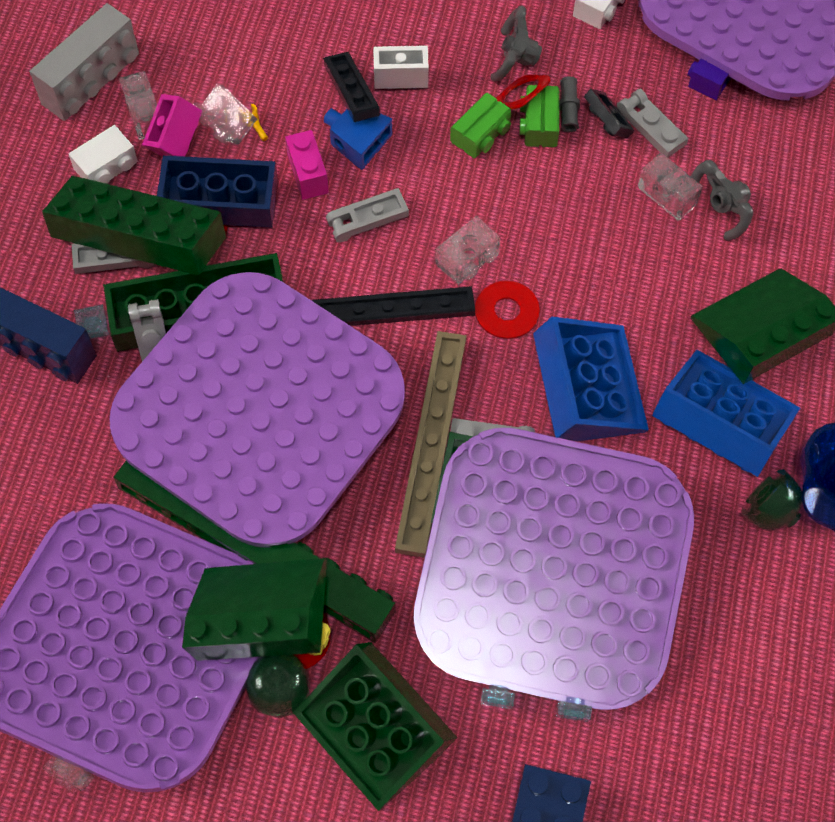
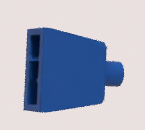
[323,108,392,170]

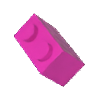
[142,94,202,157]
[285,130,329,200]

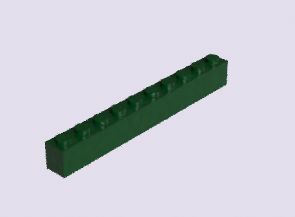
[113,461,396,644]

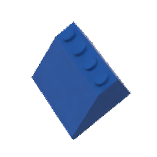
[533,316,649,441]
[652,350,800,477]

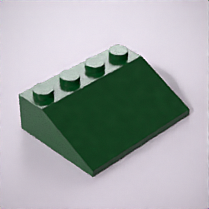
[691,268,835,384]
[182,558,327,661]
[293,642,458,811]

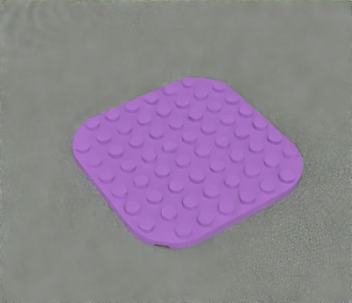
[639,0,835,101]
[110,272,405,548]
[414,428,694,710]
[0,504,261,792]

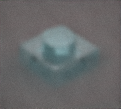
[74,304,109,339]
[480,684,515,709]
[556,697,592,722]

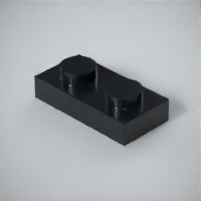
[584,89,635,138]

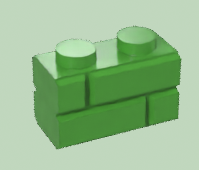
[519,85,559,147]
[450,93,511,158]

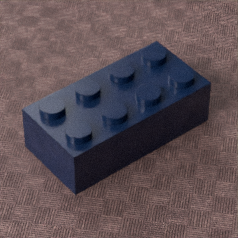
[157,155,278,228]
[0,287,97,384]
[511,764,591,822]

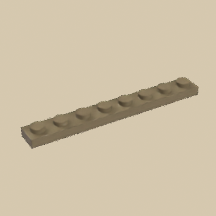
[395,331,467,558]

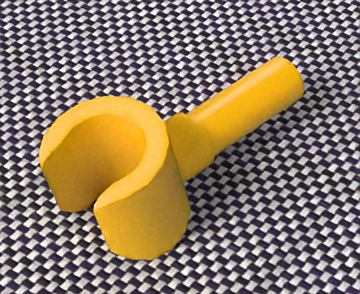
[241,104,268,141]

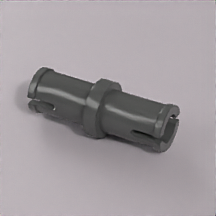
[559,76,580,133]

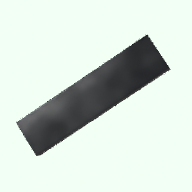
[323,52,380,122]

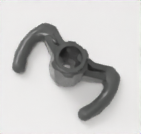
[490,6,542,82]
[687,160,754,241]

